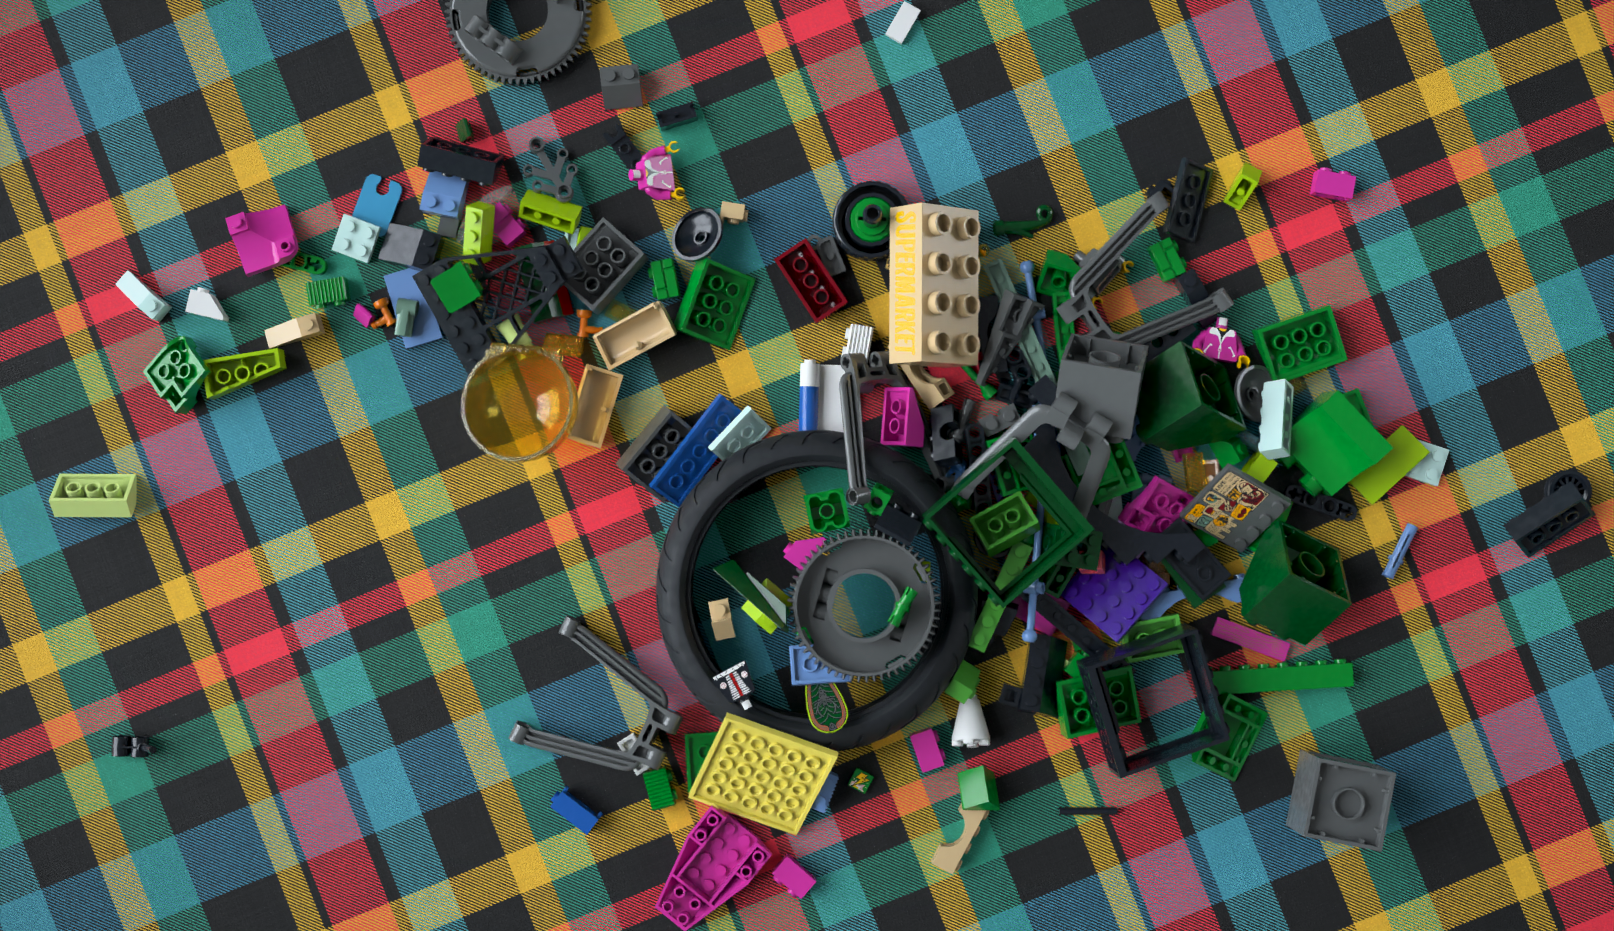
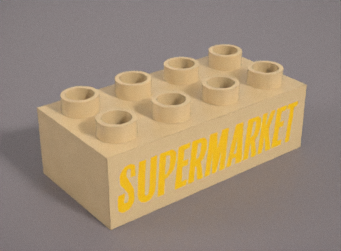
[889,203,981,368]

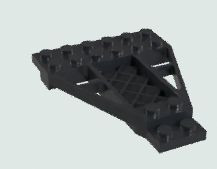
[412,236,584,378]

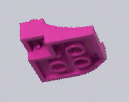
[225,204,299,277]
[1118,475,1194,533]

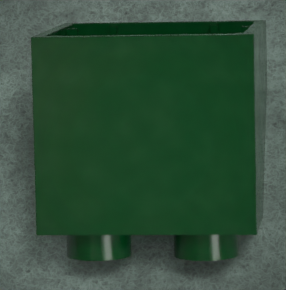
[1136,341,1246,451]
[1239,519,1352,646]

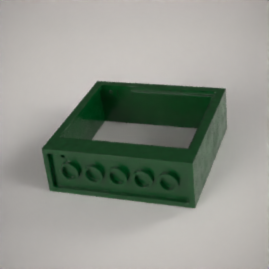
[922,437,1094,608]

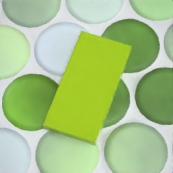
[1349,425,1430,505]

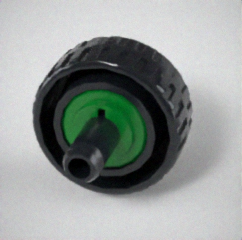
[832,181,909,262]

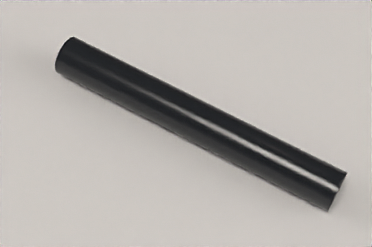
[1059,807,1117,815]

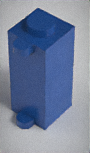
[550,785,603,835]

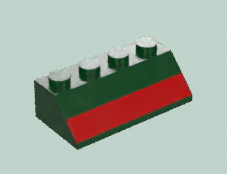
[514,240,574,324]

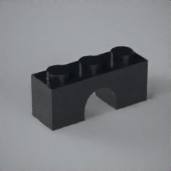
[929,404,963,468]

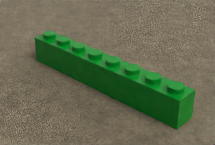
[1210,659,1354,694]

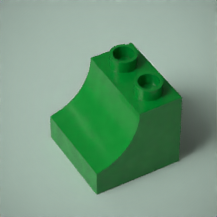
[1276,390,1393,497]

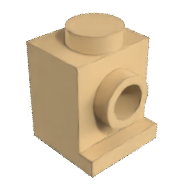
[720,201,748,225]

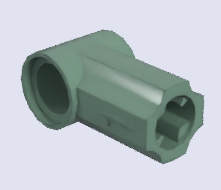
[394,298,419,338]

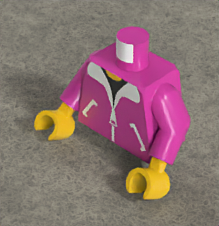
[628,141,685,201]
[1192,317,1250,368]

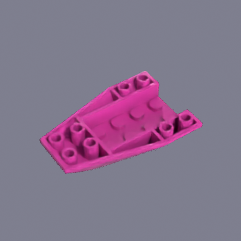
[655,805,772,931]

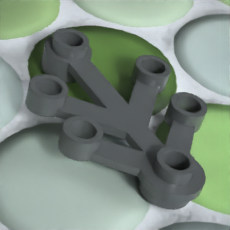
[523,137,578,203]

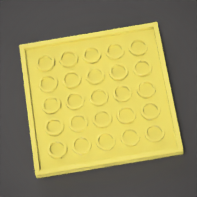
[688,712,838,835]

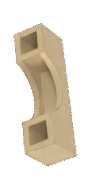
[887,345,955,410]
[931,803,990,874]

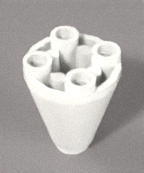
[952,695,990,748]

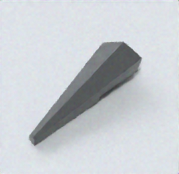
[975,289,1045,387]

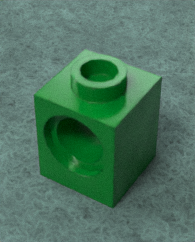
[864,482,894,516]

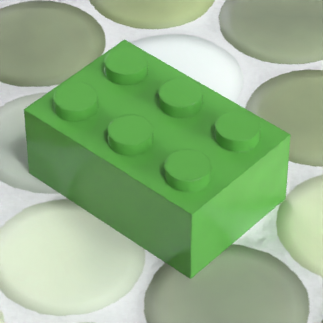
[969,491,1041,558]
[1121,613,1184,663]

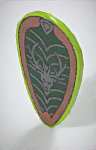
[805,683,848,733]

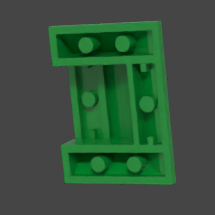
[1061,438,1143,505]
[1191,692,1268,782]

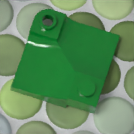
[143,336,210,415]

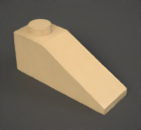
[264,313,325,349]

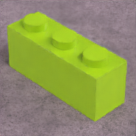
[518,189,582,235]
[463,201,495,265]

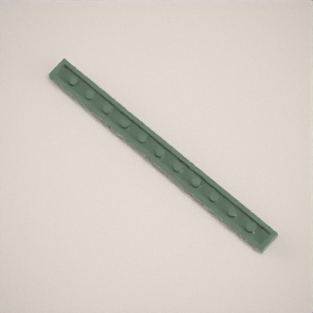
[984,258,1090,476]

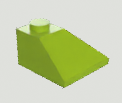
[741,578,793,635]

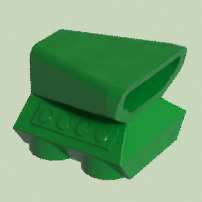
[804,488,850,534]

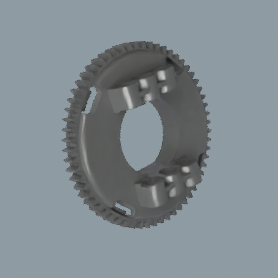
[444,0,592,86]
[787,529,941,682]

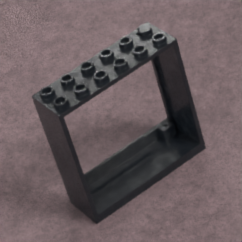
[1076,623,1230,778]

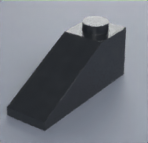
[1173,268,1218,329]

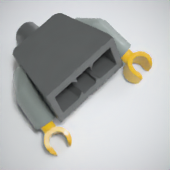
[1073,248,1134,309]

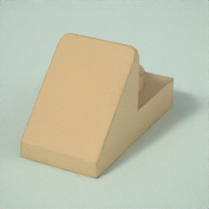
[708,598,736,641]

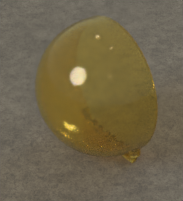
[461,342,579,463]

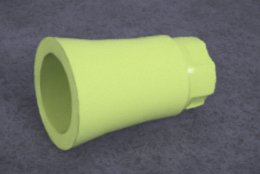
[496,313,536,359]

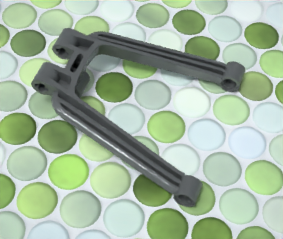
[1056,191,1234,345]
[839,351,955,505]
[951,391,1113,519]
[508,616,683,771]

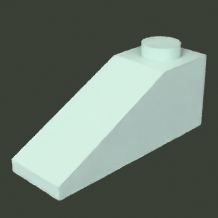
[115,270,172,322]

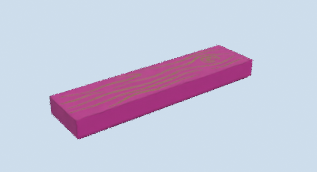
[1211,617,1291,661]

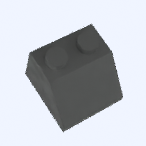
[599,64,643,110]

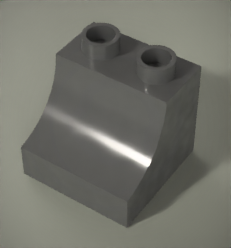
[1052,333,1149,443]

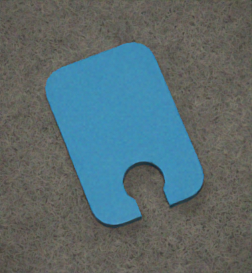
[352,174,403,237]

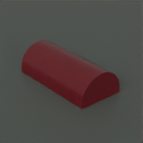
[774,238,848,324]

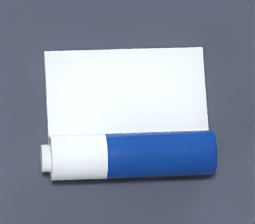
[798,360,845,432]

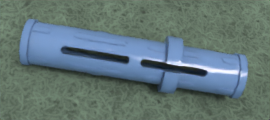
[1382,523,1418,580]

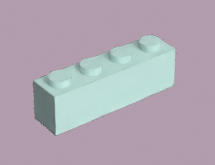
[1258,379,1294,460]

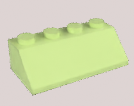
[49,474,137,517]

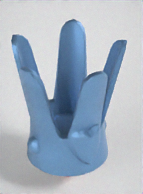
[946,458,967,482]

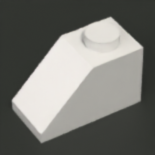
[185,287,229,322]

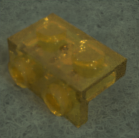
[542,333,584,357]

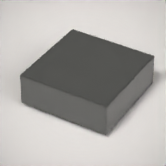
[437,216,460,239]

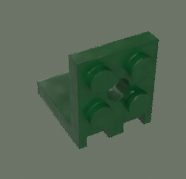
[1041,522,1103,571]

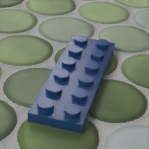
[649,394,742,507]

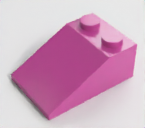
[881,387,925,447]

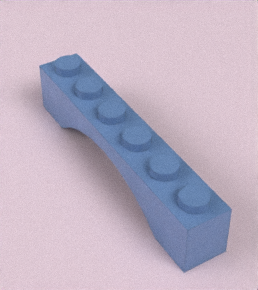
[1139,573,1245,620]

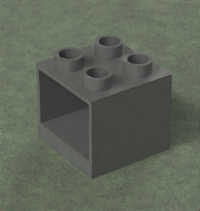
[1286,749,1396,852]

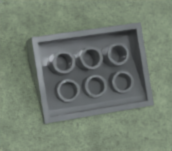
[564,217,649,315]
[615,405,692,503]

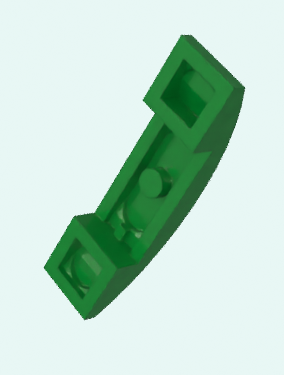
[1052,291,1075,366]

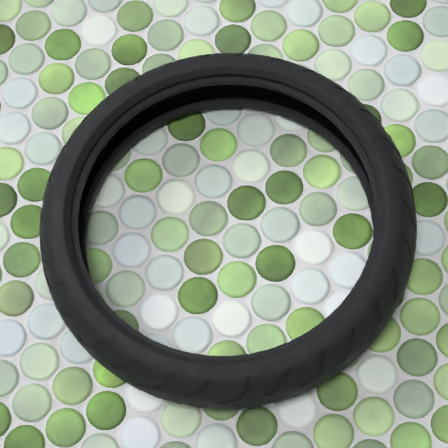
[656,430,978,752]

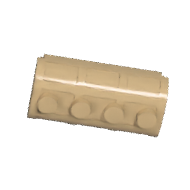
[592,301,677,371]
[564,364,624,449]

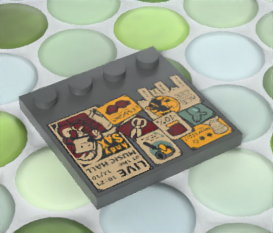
[1180,463,1291,553]

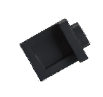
[1144,180,1174,202]

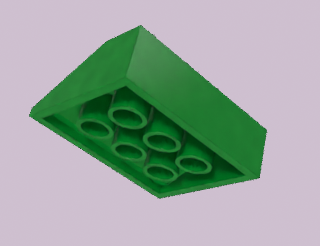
[674,258,756,350]
[1252,305,1348,381]
[1056,665,1141,739]

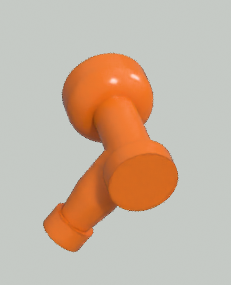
[370,297,397,330]
[577,310,603,338]

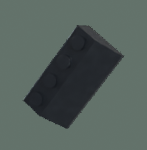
[417,137,505,186]
[1504,482,1596,558]
[1018,633,1068,718]

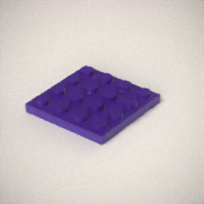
[1060,545,1169,643]

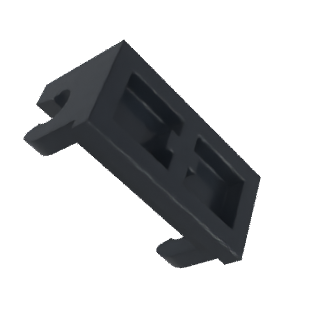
[656,102,698,131]

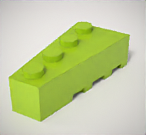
[203,348,287,400]

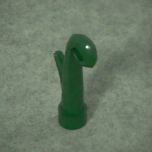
[993,204,1053,239]

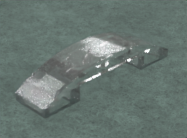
[456,186,514,246]

